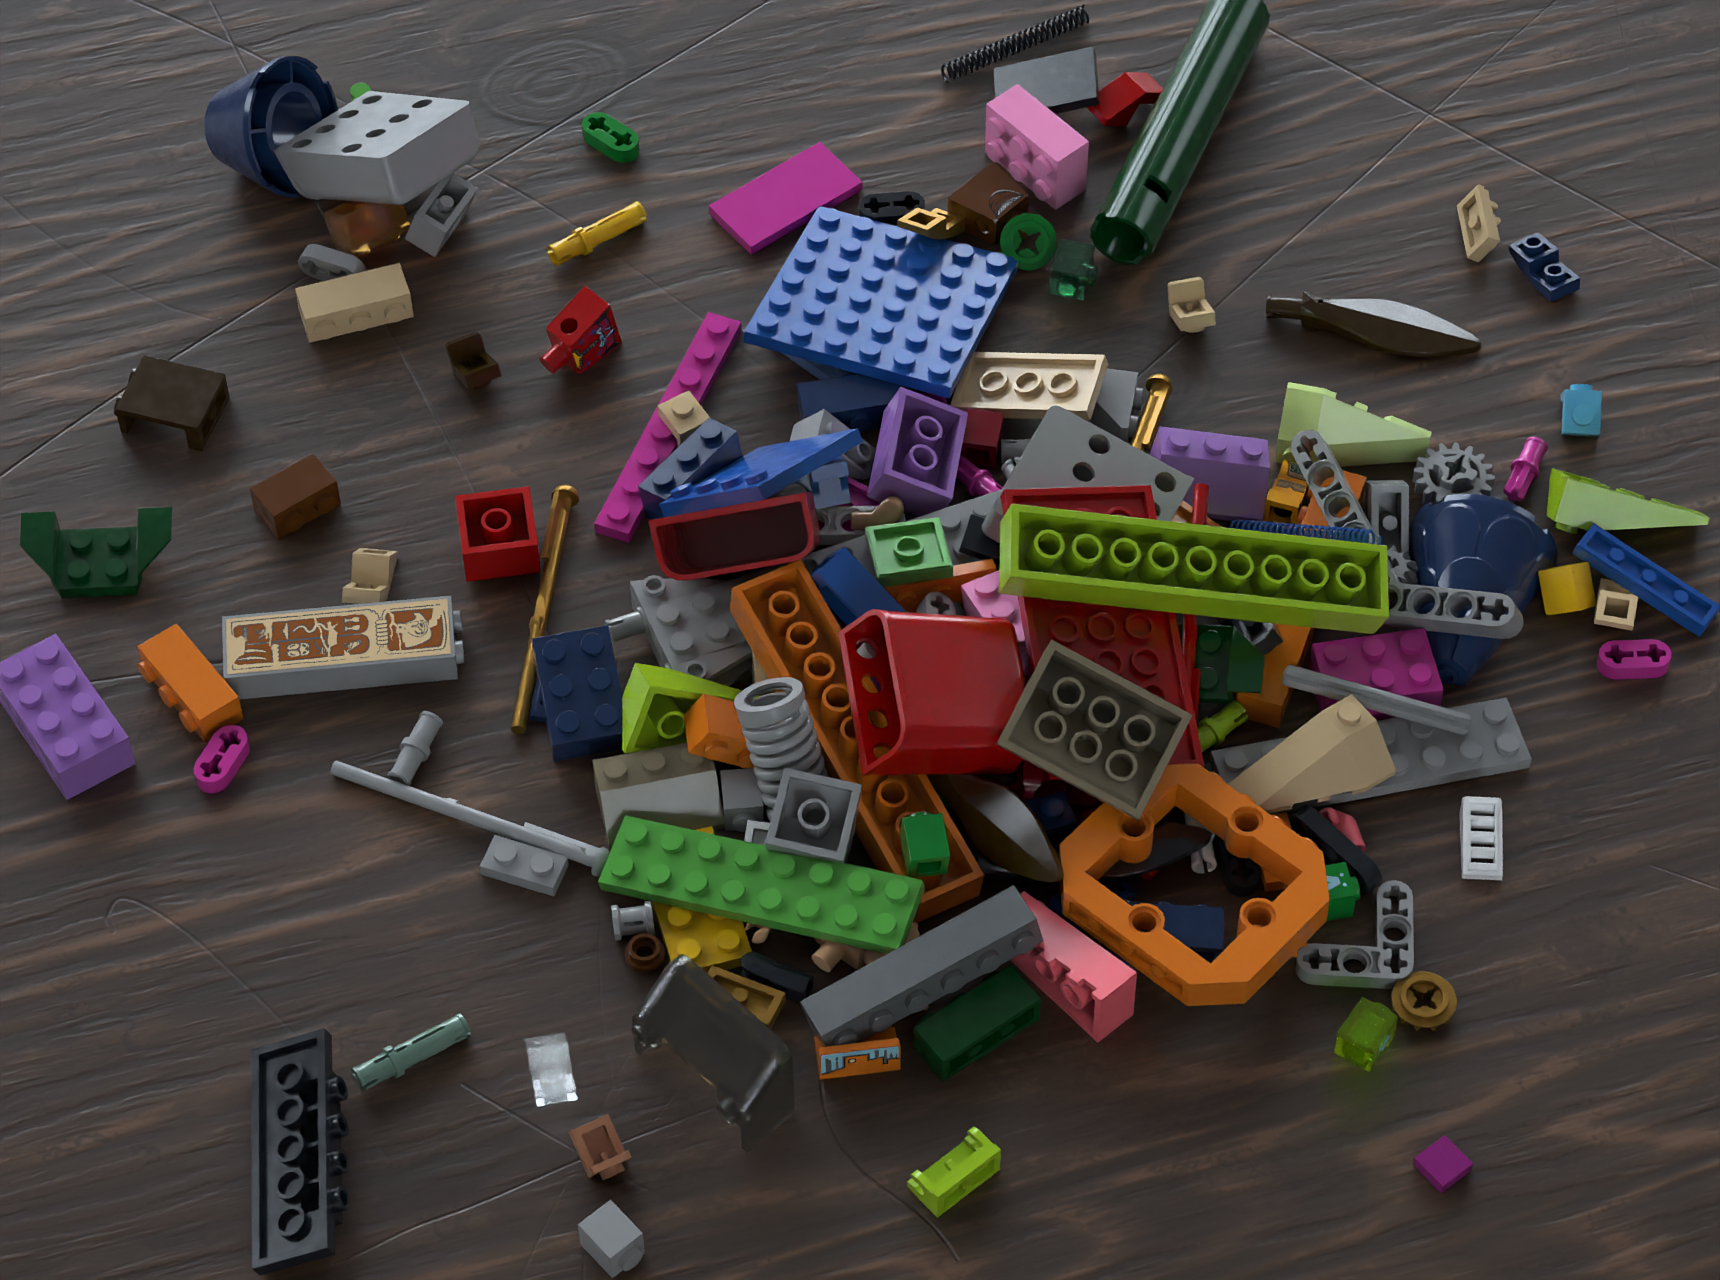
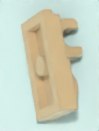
[1457,184,1501,262]

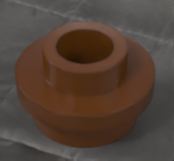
[625,933,665,973]

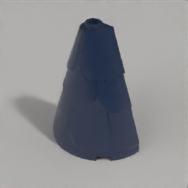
[1409,494,1558,687]

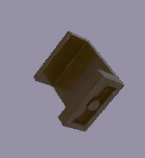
[114,355,230,451]

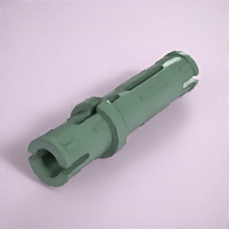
[351,1013,471,1092]

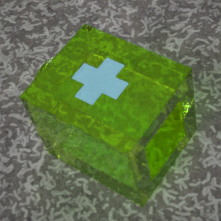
[1334,997,1398,1072]

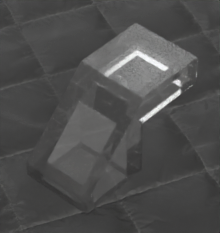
[524,1032,578,1106]

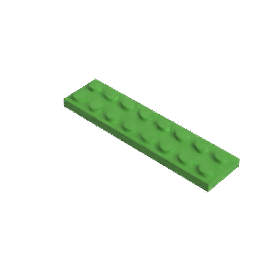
[598,815,925,954]

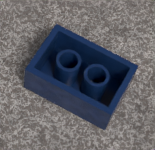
[532,625,622,762]

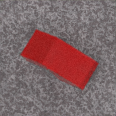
[1087,72,1163,126]

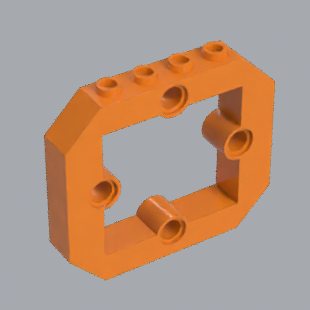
[1059,764,1330,1006]

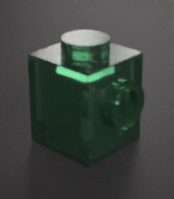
[1050,239,1098,300]

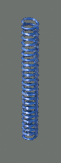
[1230,519,1381,545]

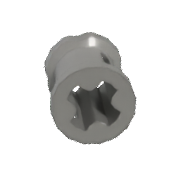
[611,901,655,941]

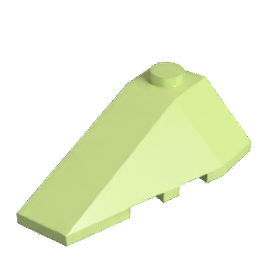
[1275,382,1431,467]

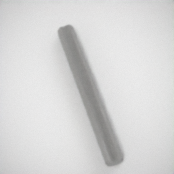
[1282,665,1471,735]

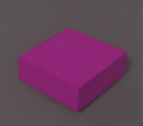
[1413,1135,1473,1193]

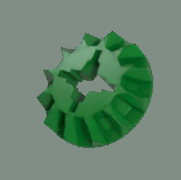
[1000,213,1057,270]

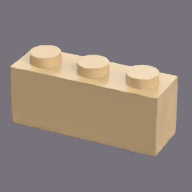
[295,263,414,343]

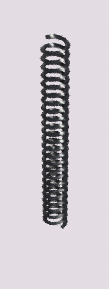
[941,4,1090,83]

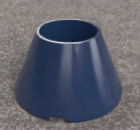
[204,56,338,198]

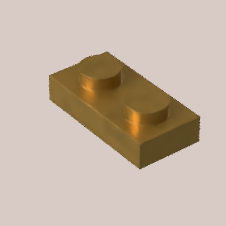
[695,965,786,1033]

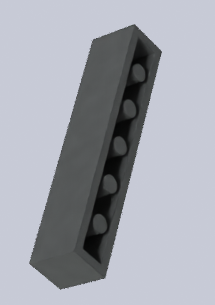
[800,885,1043,1047]

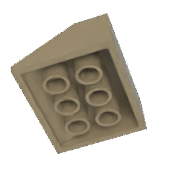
[996,640,1193,820]

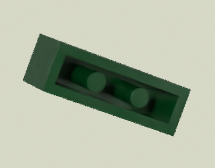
[913,965,1041,1082]

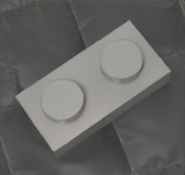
[480,835,569,896]

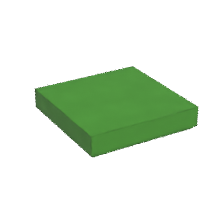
[865,517,953,587]

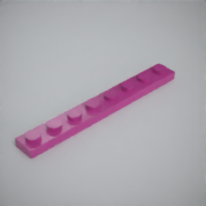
[594,312,742,543]

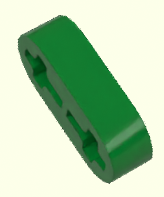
[582,112,640,163]

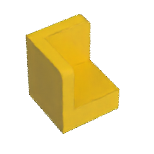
[1538,561,1596,615]

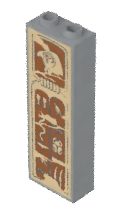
[222,596,465,700]

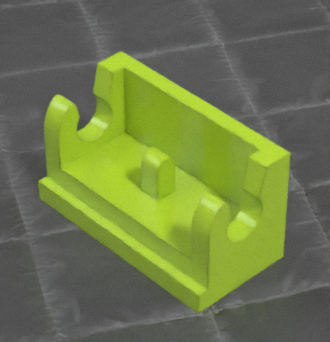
[907,1127,1001,1218]

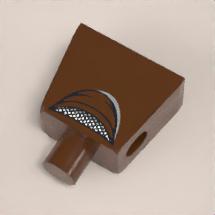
[948,161,1029,244]

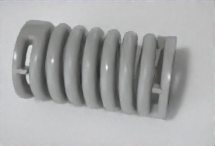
[734,677,829,821]

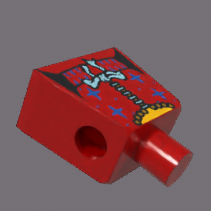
[539,286,622,374]

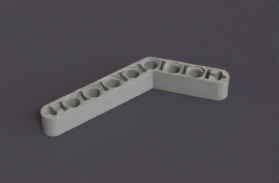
[1291,430,1523,639]

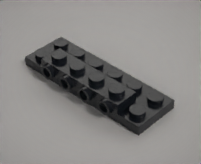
[251,1028,350,1276]

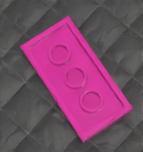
[709,142,863,255]

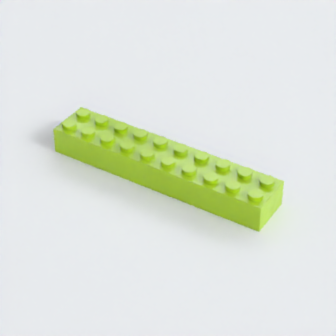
[999,504,1389,634]

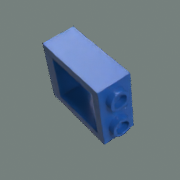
[810,546,906,644]

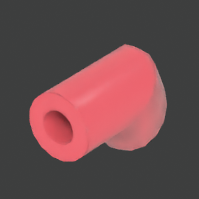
[1319,807,1366,853]

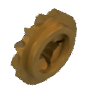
[1391,971,1457,1031]

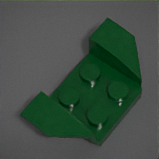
[20,506,172,598]
[1177,623,1265,704]

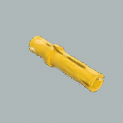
[546,201,647,266]

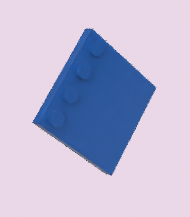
[659,428,863,517]

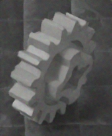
[1412,442,1495,505]

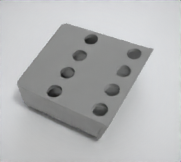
[273,91,480,205]
[982,405,1195,543]

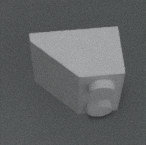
[765,767,862,864]

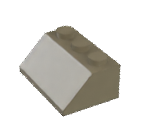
[592,743,725,850]

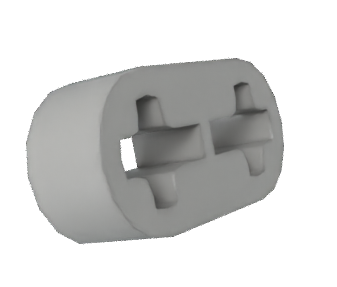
[298,244,366,281]

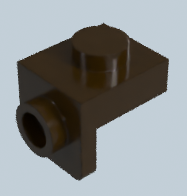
[445,331,501,389]

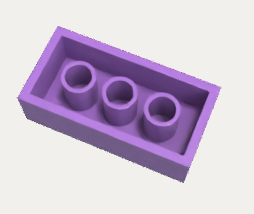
[0,634,136,800]

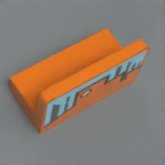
[814,1027,901,1080]

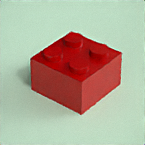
[455,486,541,582]

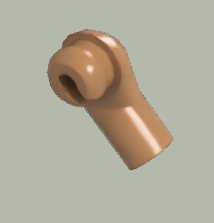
[851,496,904,531]

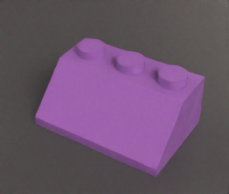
[1149,426,1270,522]

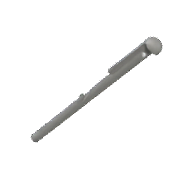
[331,760,610,877]

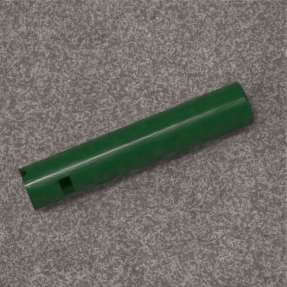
[1090,0,1270,265]

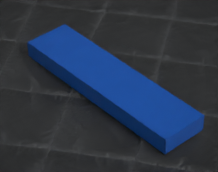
[1572,523,1720,637]

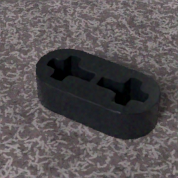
[859,191,925,226]

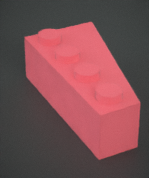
[1010,891,1137,1043]

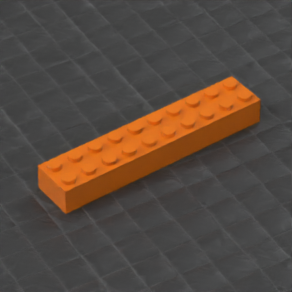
[730,559,984,923]

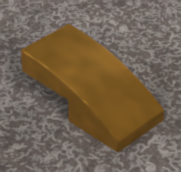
[897,208,966,239]

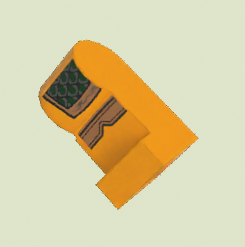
[1263,459,1309,529]

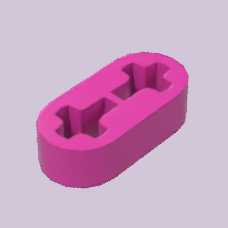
[1596,639,1672,679]
[193,725,250,794]

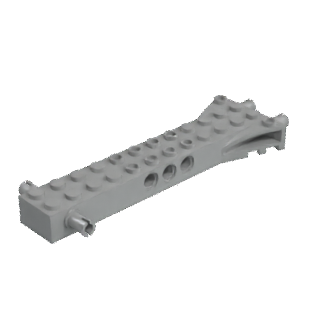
[604,457,1020,686]

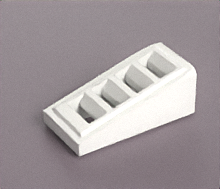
[1459,796,1503,880]

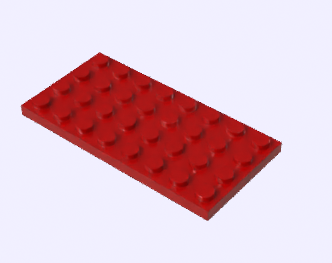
[1000,485,1205,780]

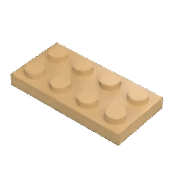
[950,352,1108,420]

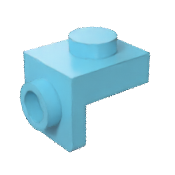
[1560,384,1602,437]

